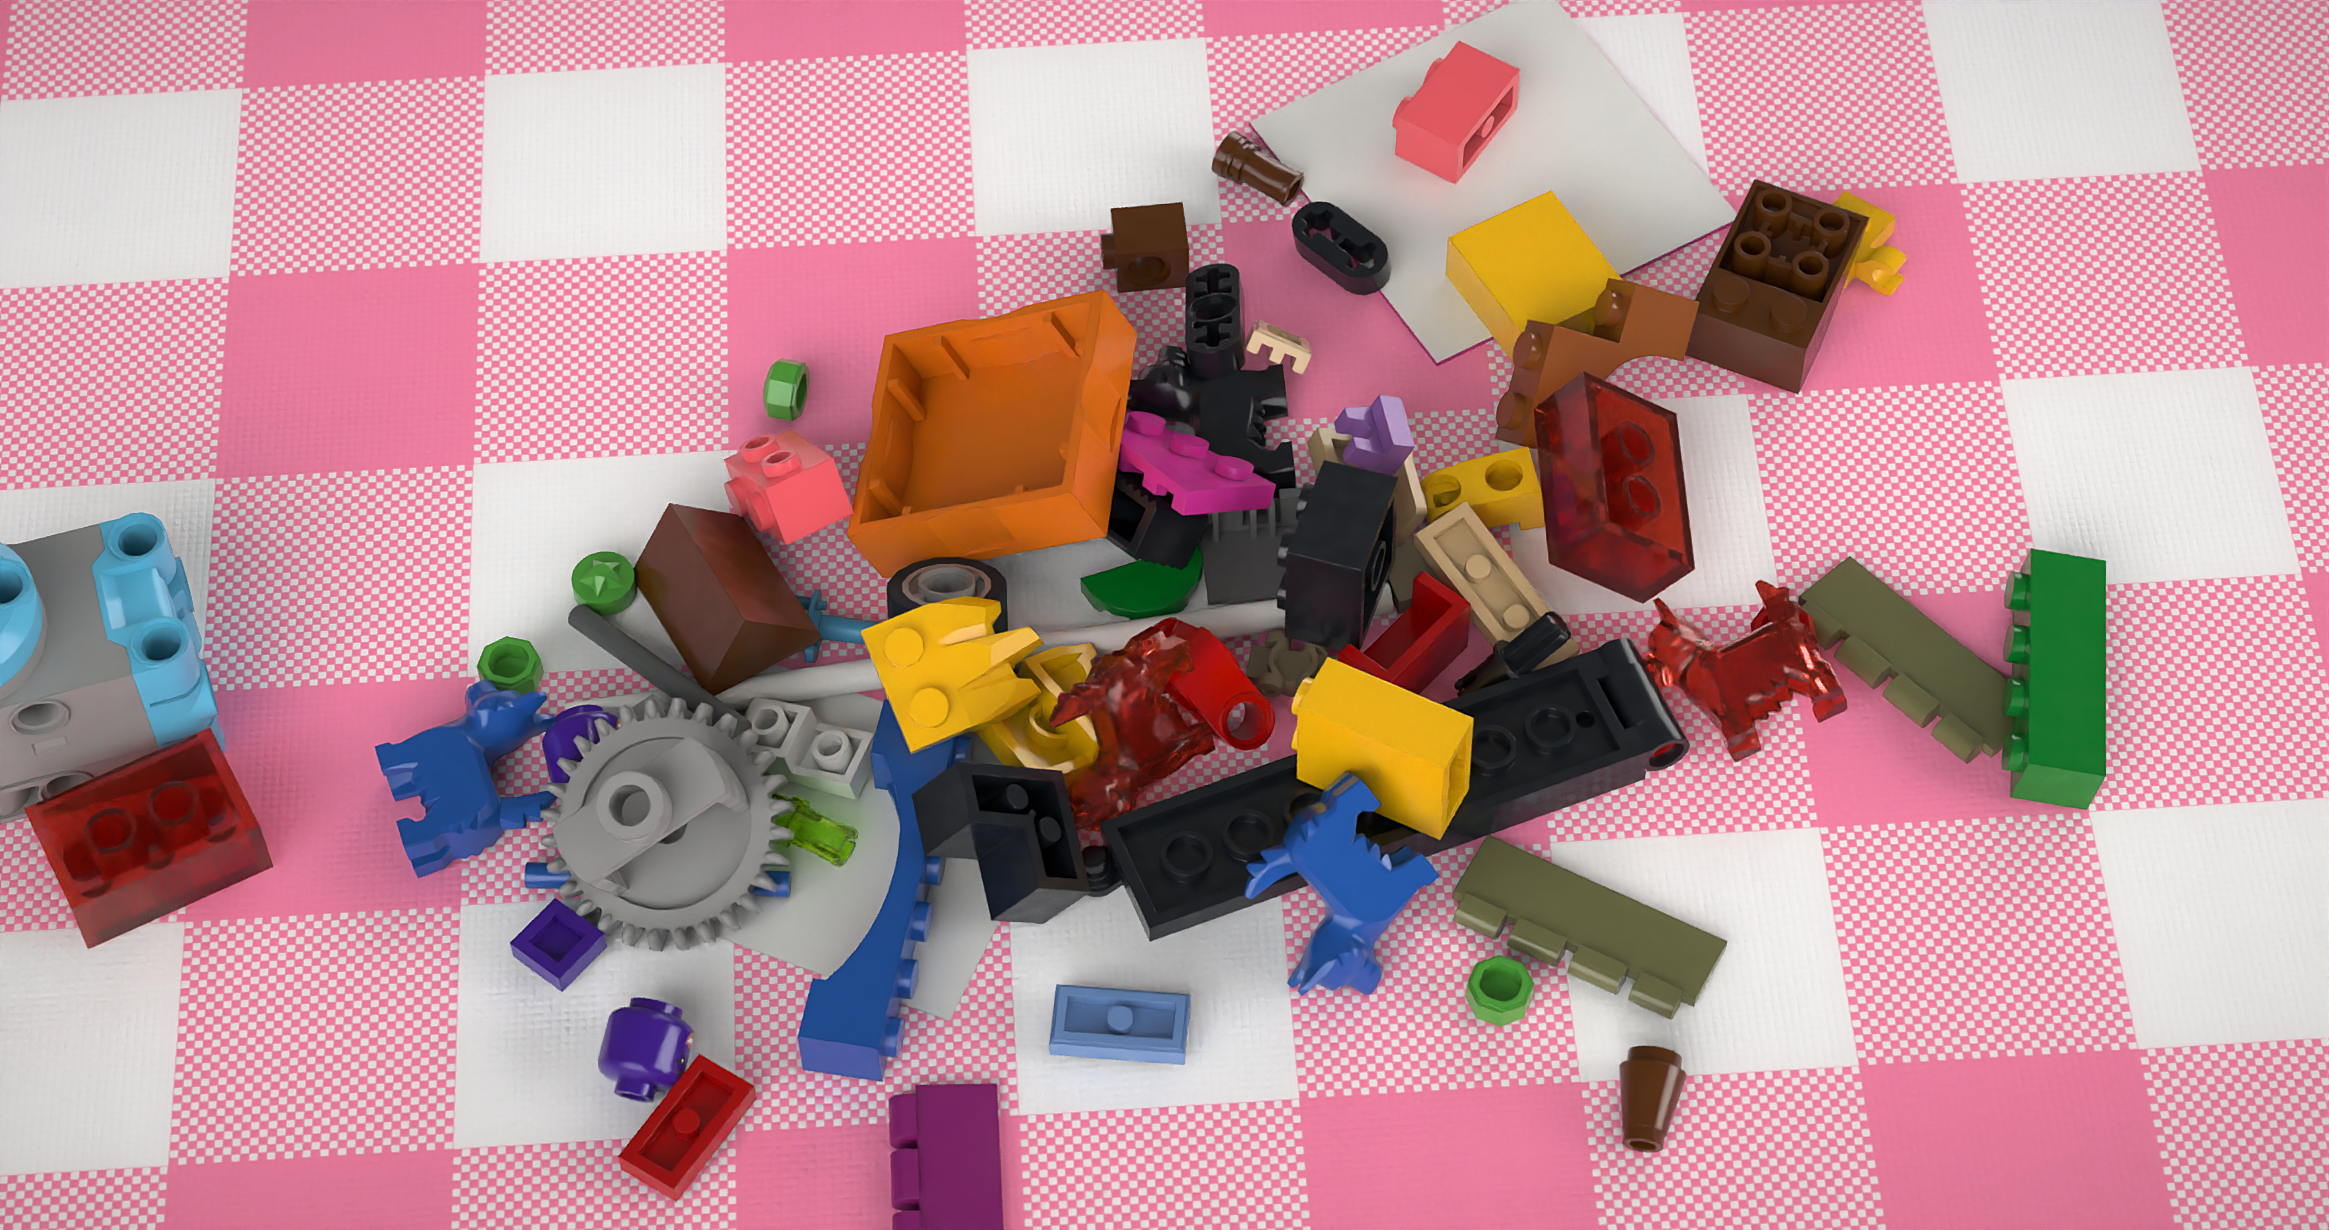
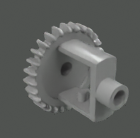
[540,698,795,952]

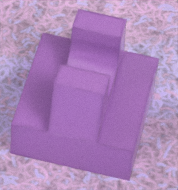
[1334,395,1415,476]

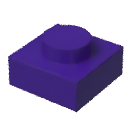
[510,898,607,992]

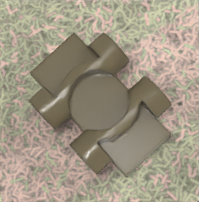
[1246,630,1338,698]

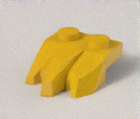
[861,595,1043,755]
[975,642,1147,788]

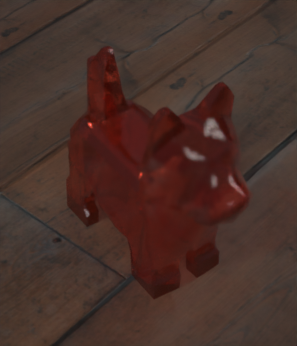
[1643,580,1848,763]
[1048,626,1216,832]

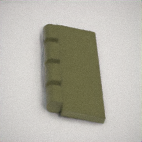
[1798,556,2013,764]
[1452,835,1728,1020]

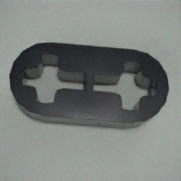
[1291,201,1391,295]

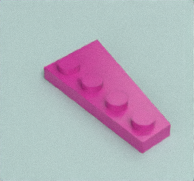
[1117,408,1276,516]

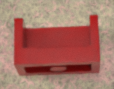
[1338,571,1471,695]

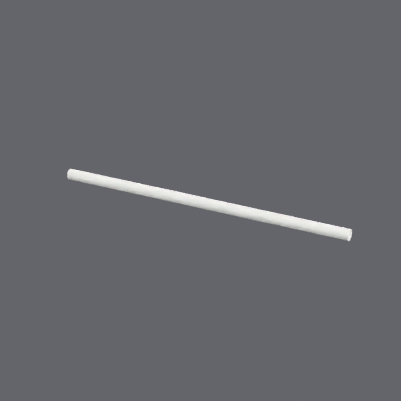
[565,582,1393,718]

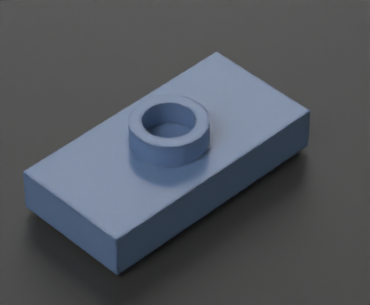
[1049,984,1191,1065]

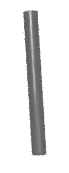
[568,604,752,739]

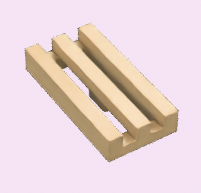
[1245,319,1312,375]

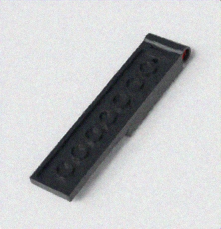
[1100,638,1690,942]

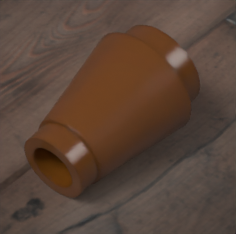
[1619,1045,1687,1153]

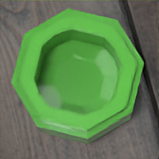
[763,358,809,421]
[476,636,544,696]
[1466,955,1534,1027]

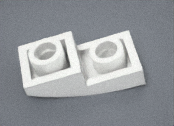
[744,697,875,799]

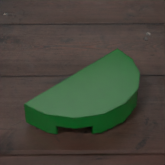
[1080,542,1203,620]

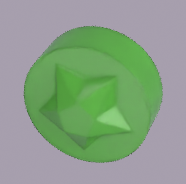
[571,551,637,616]

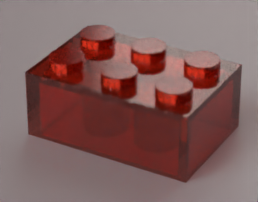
[1533,371,1695,604]
[24,727,274,949]

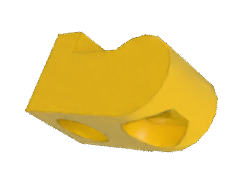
[1420,446,1545,531]

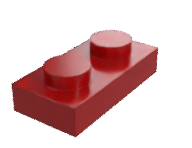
[618,1054,757,1202]

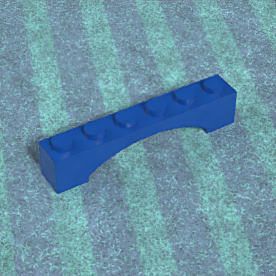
[797,699,973,1082]

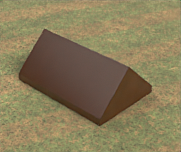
[633,503,822,696]

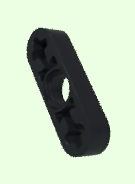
[1185,263,1246,379]

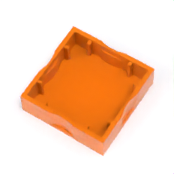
[847,289,1137,578]

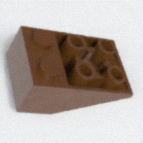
[1685,179,1869,395]

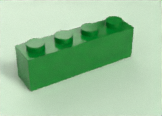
[2001,548,2106,810]

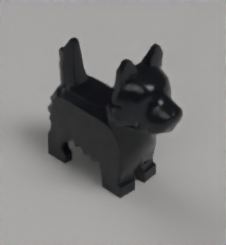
[1126,345,1297,498]

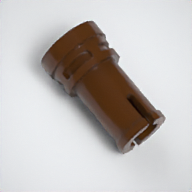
[1211,131,1304,207]

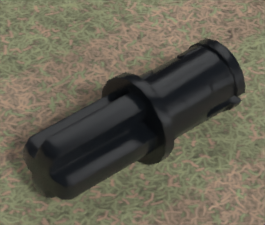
[1454,611,1571,697]

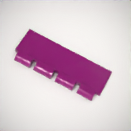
[888,1083,1004,1230]

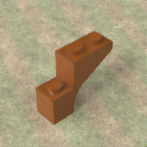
[1495,278,1700,449]

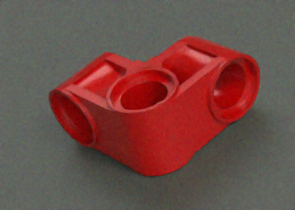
[1132,617,1275,751]

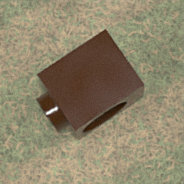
[1100,202,1189,293]

